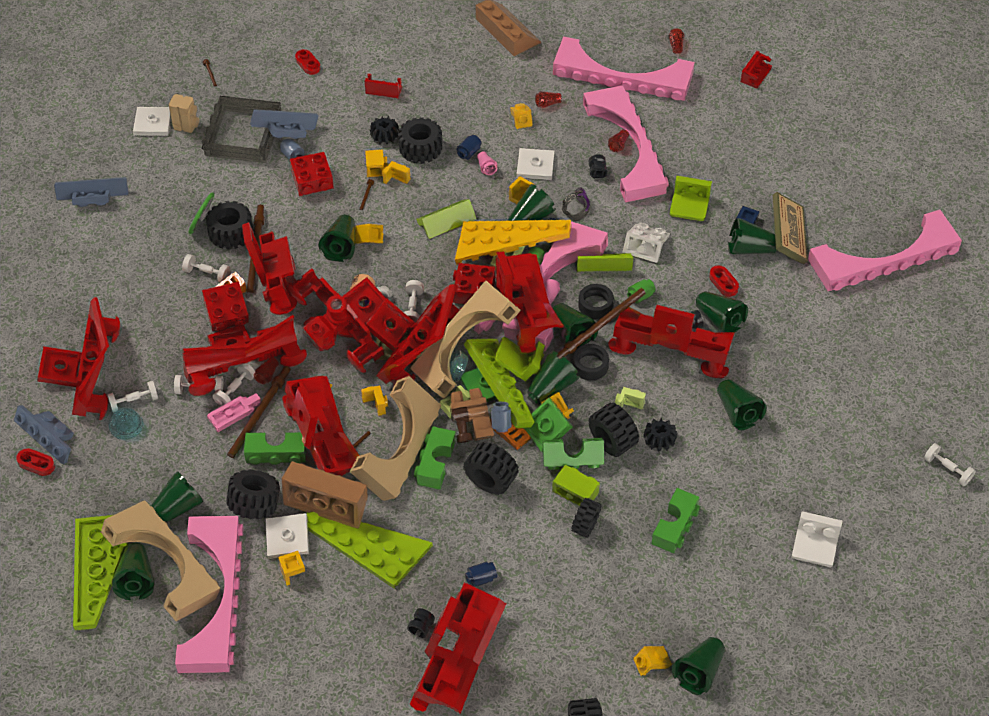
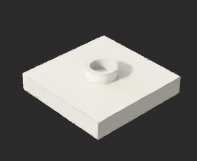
[133,107,171,136]
[516,148,554,180]
[266,513,309,559]

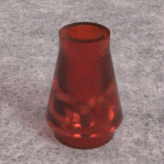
[668,28,685,54]
[535,91,562,108]
[608,129,629,152]
[254,357,279,385]

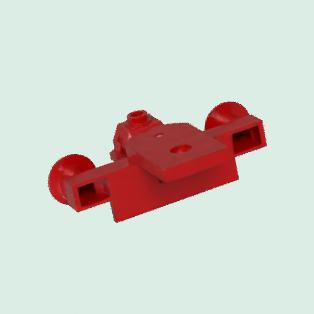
[242,223,300,315]

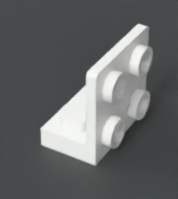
[622,223,670,263]
[792,511,842,567]

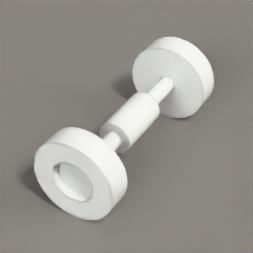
[182,254,231,282]
[404,280,424,322]
[212,363,256,406]
[174,375,224,394]
[107,381,158,413]
[924,443,976,487]

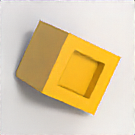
[509,176,534,204]
[355,224,383,244]
[278,551,305,586]

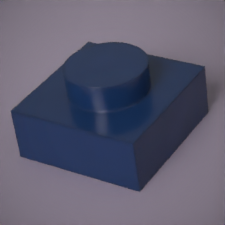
[736,206,760,225]

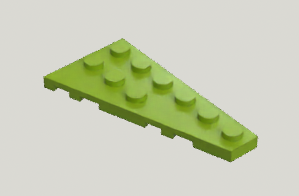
[306,512,433,588]
[73,515,129,630]

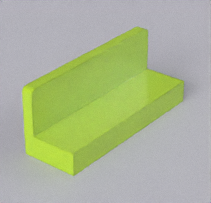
[416,199,477,239]
[576,253,633,272]

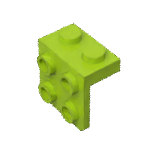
[670,175,712,221]
[495,337,545,381]

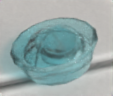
[450,350,469,381]
[108,408,144,440]

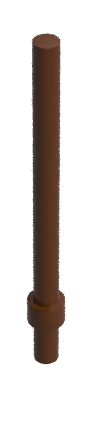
[246,204,265,293]
[557,288,646,359]
[227,366,291,458]

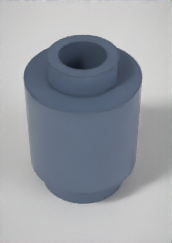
[280,139,305,160]
[491,402,512,432]

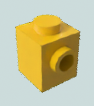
[365,149,388,177]

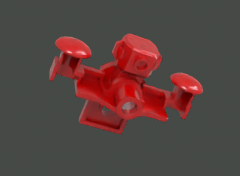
[288,268,386,373]

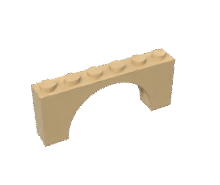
[410,281,521,399]
[101,500,220,622]

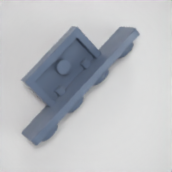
[250,110,319,139]
[54,177,129,207]
[14,405,74,464]

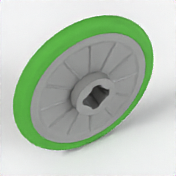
[188,192,215,234]

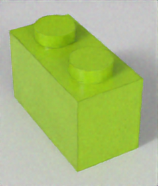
[552,465,600,506]

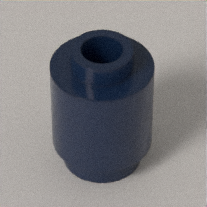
[456,135,482,160]
[465,561,497,587]

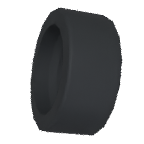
[578,284,614,320]
[572,344,609,381]

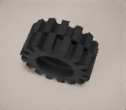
[571,498,602,538]

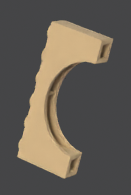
[350,376,441,501]

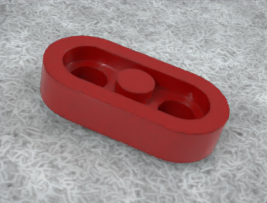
[295,49,321,75]
[709,265,739,297]
[16,448,55,476]

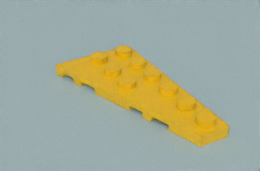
[455,220,572,265]

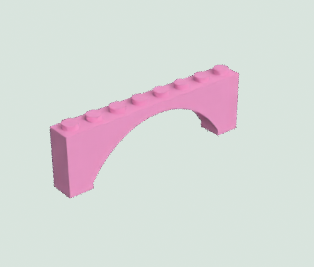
[553,36,695,101]
[583,85,669,202]
[808,210,962,291]
[502,221,608,351]
[175,516,244,673]

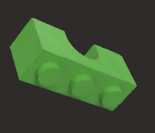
[414,427,456,489]
[244,432,306,465]
[542,438,604,470]
[651,488,701,553]

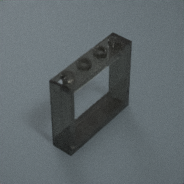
[201,96,282,163]

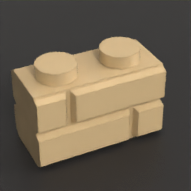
[169,94,199,133]

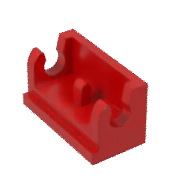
[740,51,772,88]
[364,74,402,99]

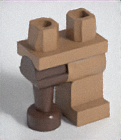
[449,388,494,444]

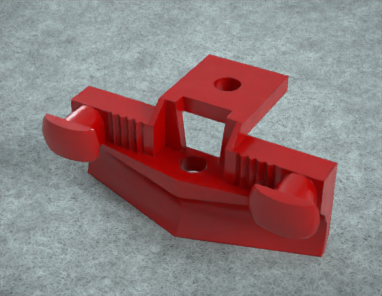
[495,251,563,353]
[365,284,462,385]
[37,297,120,420]
[608,305,735,378]
[182,315,307,396]
[282,376,360,476]
[410,582,507,714]

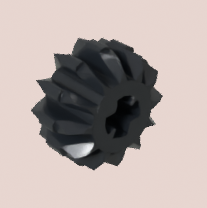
[370,116,399,144]
[643,417,677,452]

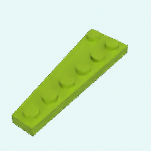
[464,339,534,428]

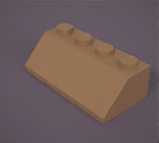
[476,0,541,56]
[281,461,368,528]

